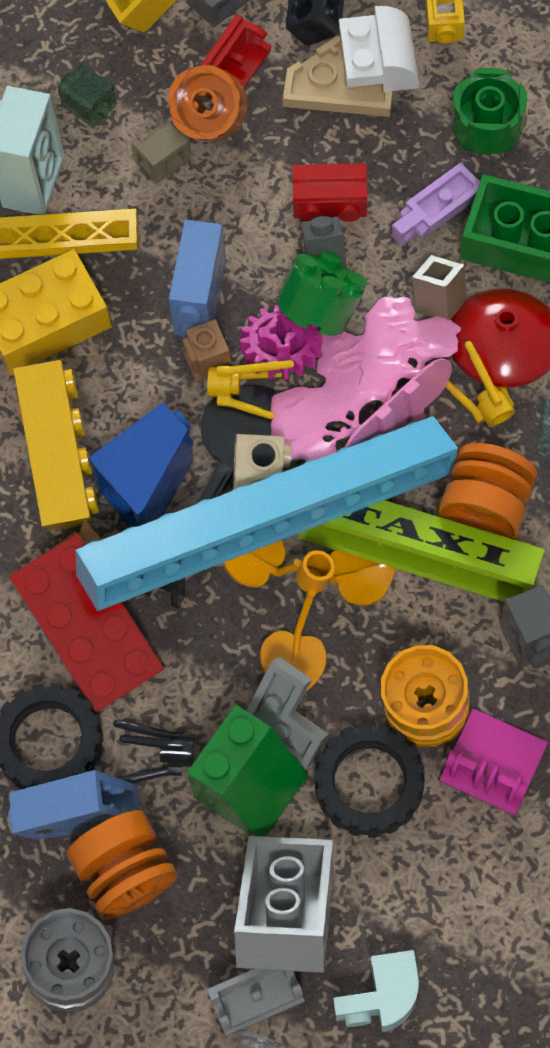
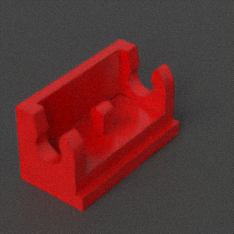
[200,14,271,89]

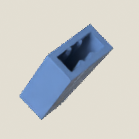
[8,770,140,840]

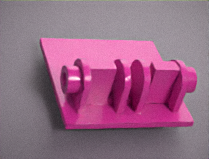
[439,709,548,816]

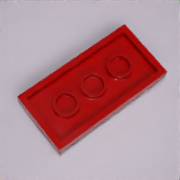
[8,533,164,713]

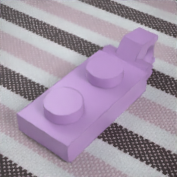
[391,163,480,246]

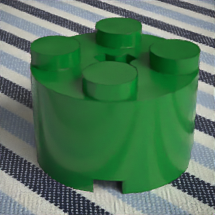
[451,68,527,154]
[278,250,368,336]

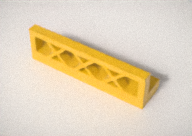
[0,208,140,259]

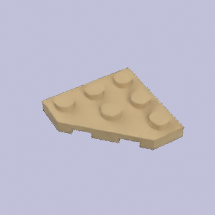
[283,35,393,117]

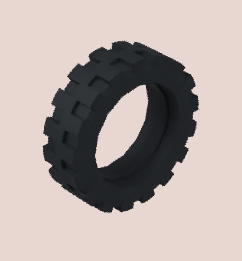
[0,683,103,790]
[314,723,425,838]

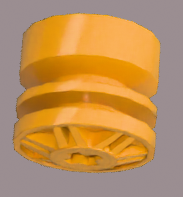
[381,645,469,747]

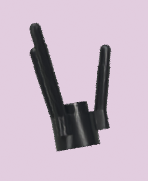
[113,720,194,783]

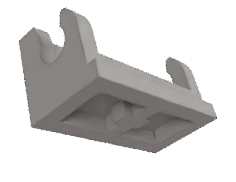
[207,969,305,1037]

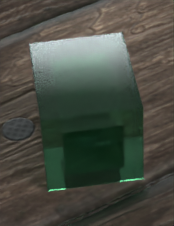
[57,63,117,129]

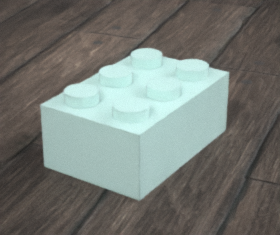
[0,86,65,215]

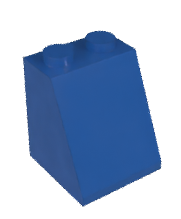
[88,402,194,527]

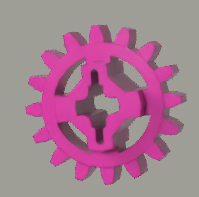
[240,305,322,380]

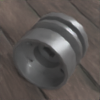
[21,908,115,1013]

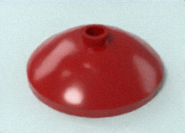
[451,289,550,388]

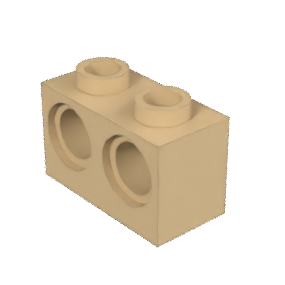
[233,434,291,490]

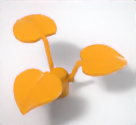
[223,540,396,692]

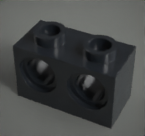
[286,0,344,46]

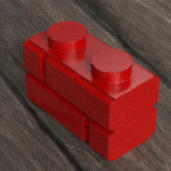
[292,163,367,222]

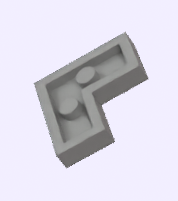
[246,657,329,770]

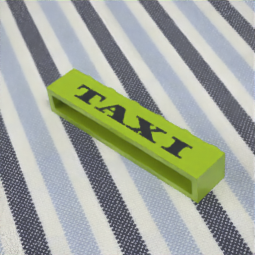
[299,500,545,602]

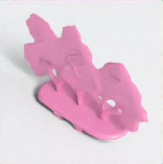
[270,296,461,462]

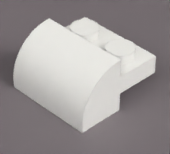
[339,6,419,92]

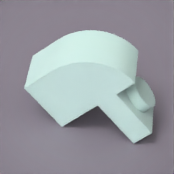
[333,950,419,1032]

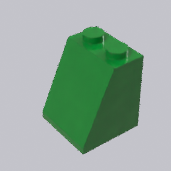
[187,704,308,837]

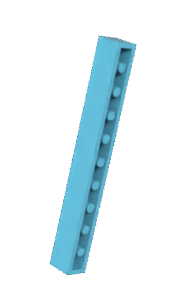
[76,416,458,611]

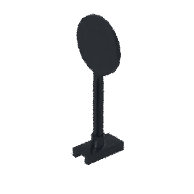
[144,385,277,609]

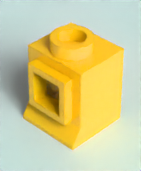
[425,0,465,44]

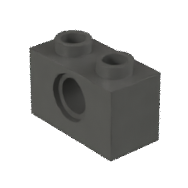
[500,585,550,669]

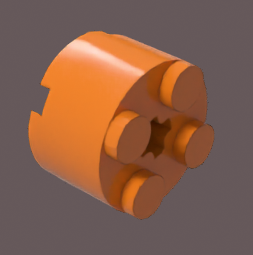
[168,65,248,142]

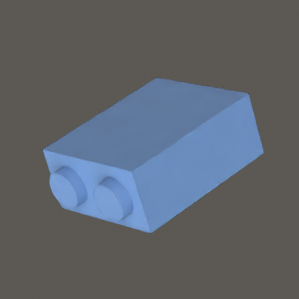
[169,220,226,339]

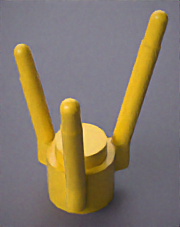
[445,341,515,427]
[207,360,294,419]

